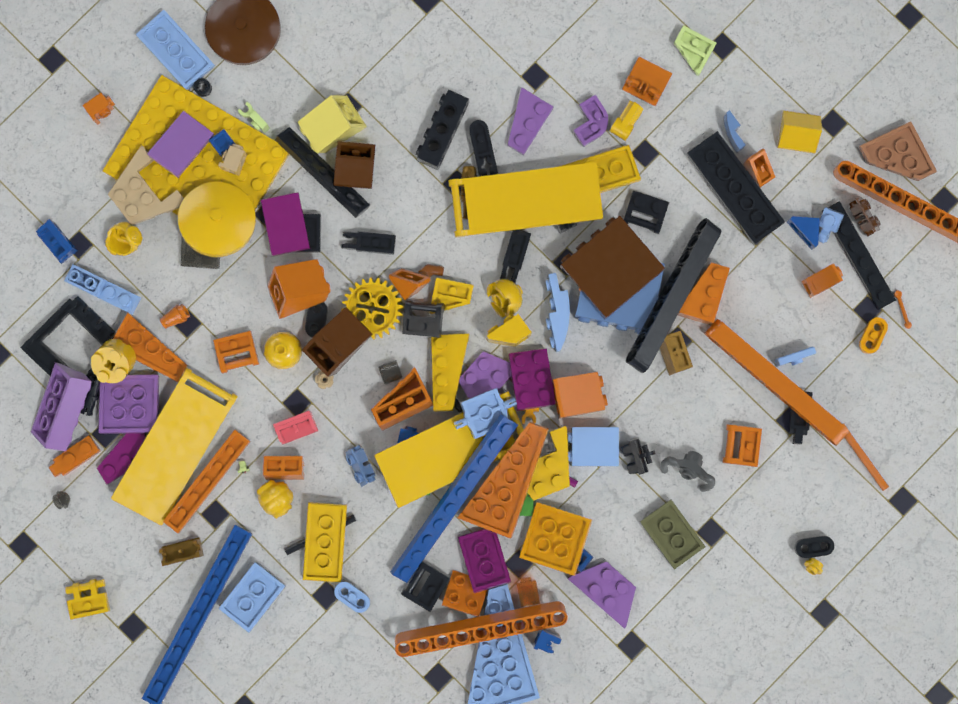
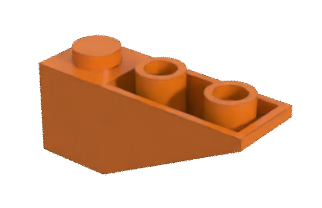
[801,263,843,298]

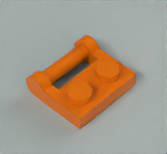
[213,331,259,374]
[722,424,762,467]

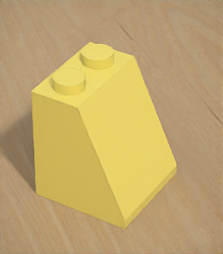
[298,95,367,154]

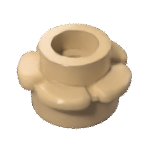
[315,371,334,389]

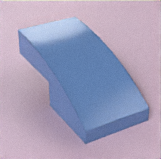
[724,110,746,153]

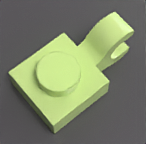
[238,102,270,133]

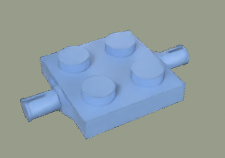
[454,388,517,439]

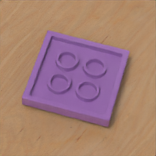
[99,375,159,434]

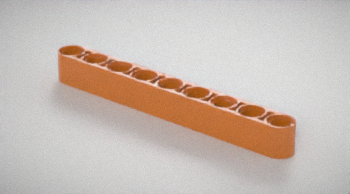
[833,161,958,243]
[704,319,849,446]
[395,601,568,657]

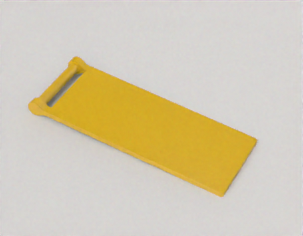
[448,162,603,238]
[111,368,238,525]
[374,391,524,508]

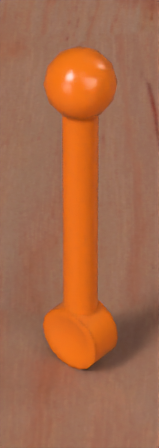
[894,290,912,329]

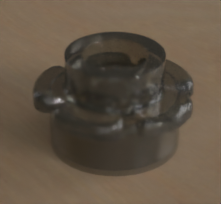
[52,491,70,509]

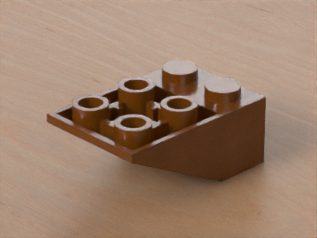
[302,307,373,377]

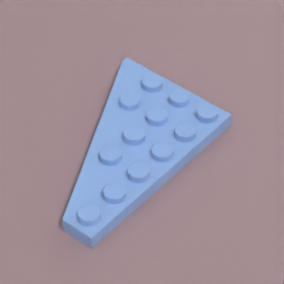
[468,584,540,704]

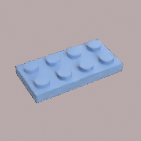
[136,10,215,90]

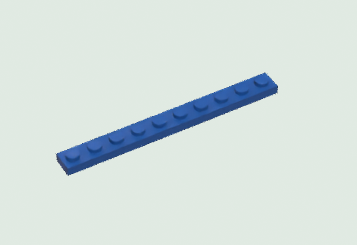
[390,414,518,583]
[142,525,253,704]

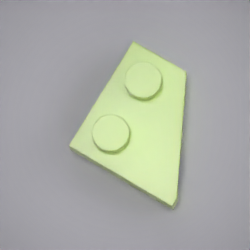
[674,25,716,76]

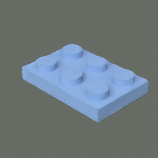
[219,562,286,633]

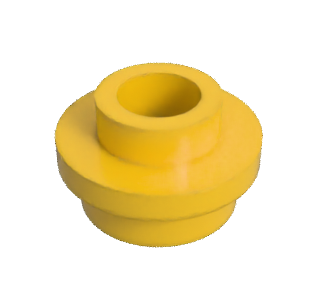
[804,558,823,575]

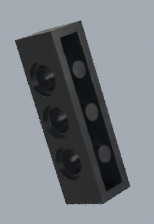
[415,89,469,170]

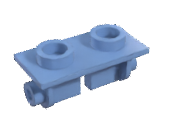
[345,445,376,487]

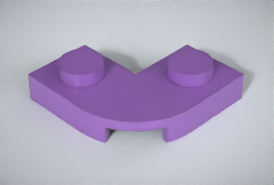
[573,94,608,147]

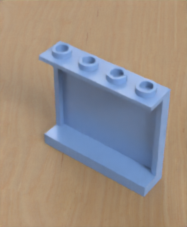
[575,263,665,334]

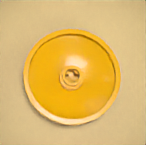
[178,182,256,257]

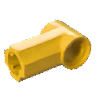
[609,101,643,141]

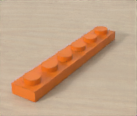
[163,430,251,534]

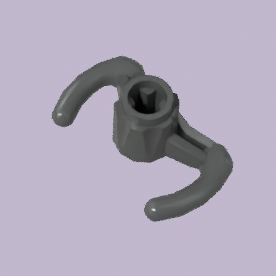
[660,451,715,492]

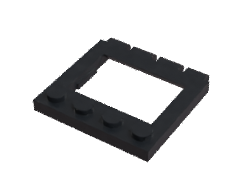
[20,296,115,383]

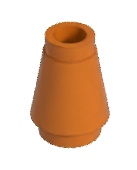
[160,304,190,329]

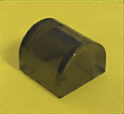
[378,360,403,385]

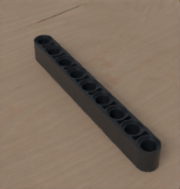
[626,218,722,373]

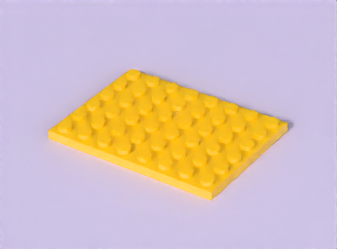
[102,75,290,215]

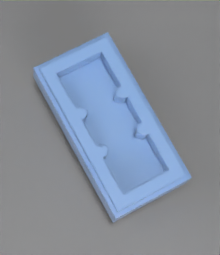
[775,346,816,367]

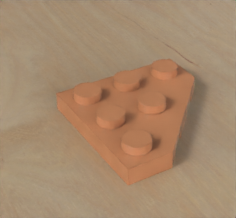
[859,121,937,181]

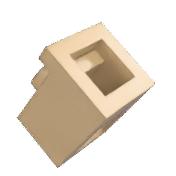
[218,144,247,176]

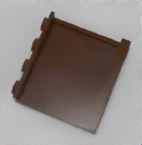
[560,216,665,320]

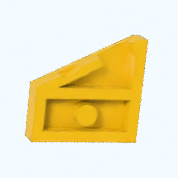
[429,277,474,314]

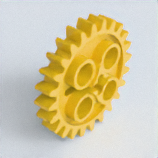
[341,277,404,340]

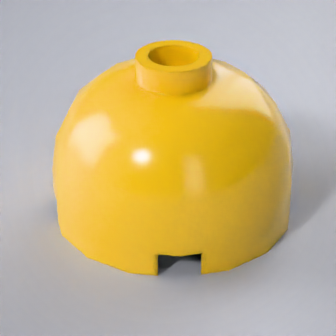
[487,279,523,318]
[264,332,302,369]

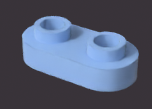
[334,581,370,613]

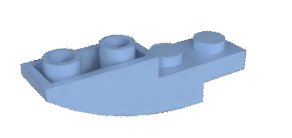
[64,264,141,315]
[545,273,570,352]

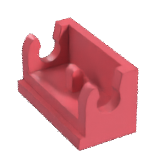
[273,411,318,445]

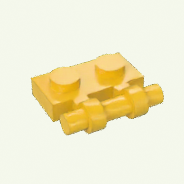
[65,579,110,620]

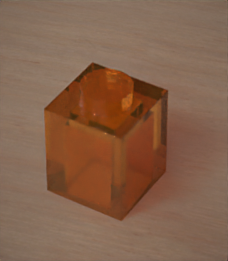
[516,577,540,607]

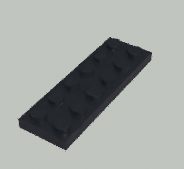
[686,131,785,245]

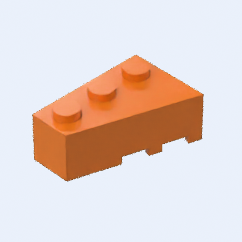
[678,262,730,325]
[371,367,433,431]

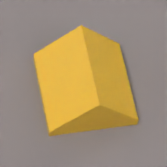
[777,111,822,154]

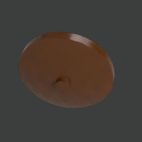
[205,0,281,65]

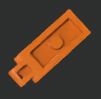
[49,435,101,477]

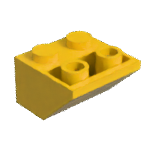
[486,314,532,347]

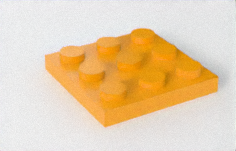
[519,502,592,576]

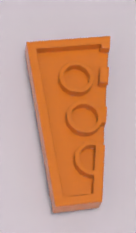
[113,313,187,382]

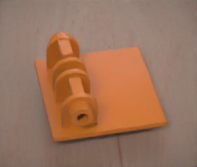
[622,57,673,106]
[442,570,487,617]

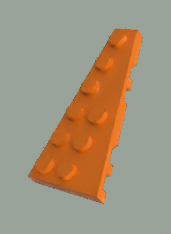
[457,422,549,539]

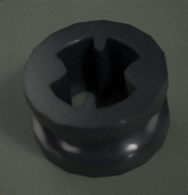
[194,78,212,97]

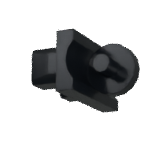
[621,439,656,475]

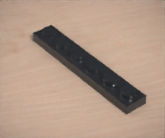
[275,127,370,218]
[822,201,896,310]

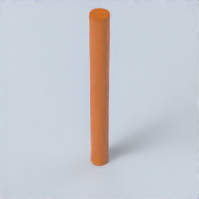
[843,423,889,491]

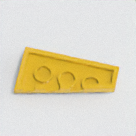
[431,334,470,412]

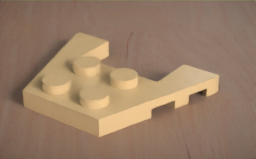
[108,146,184,225]

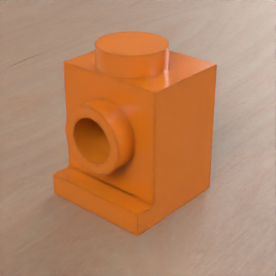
[82,93,115,125]

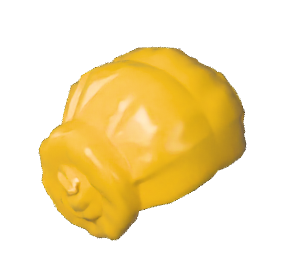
[105,221,143,256]
[257,480,293,519]

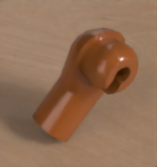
[418,264,444,277]

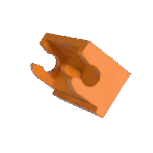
[263,456,304,480]

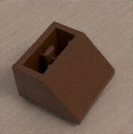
[334,141,376,189]

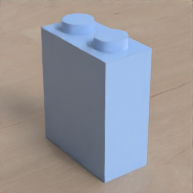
[568,427,619,466]

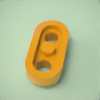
[859,317,888,354]

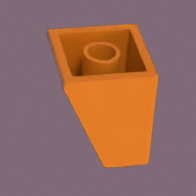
[268,259,331,319]
[552,372,608,419]

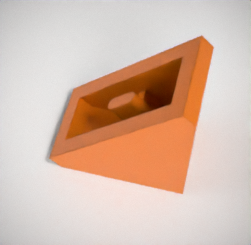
[743,148,775,188]
[389,268,431,300]

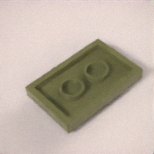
[640,499,706,570]

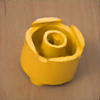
[91,339,136,383]

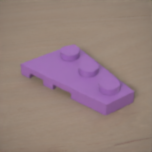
[508,88,554,156]

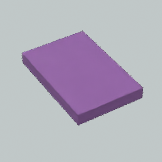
[147,111,214,178]

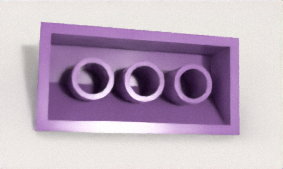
[31,362,91,451]

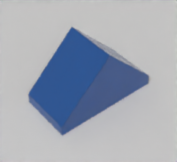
[787,216,820,250]

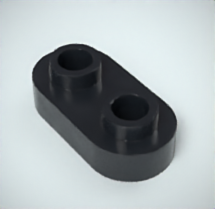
[305,302,328,338]
[794,536,835,558]

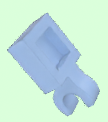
[819,207,844,243]

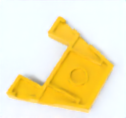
[497,426,570,501]

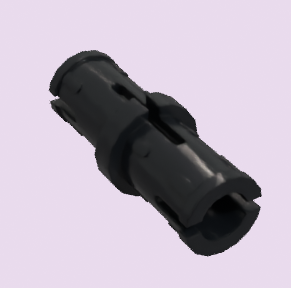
[80,376,101,416]

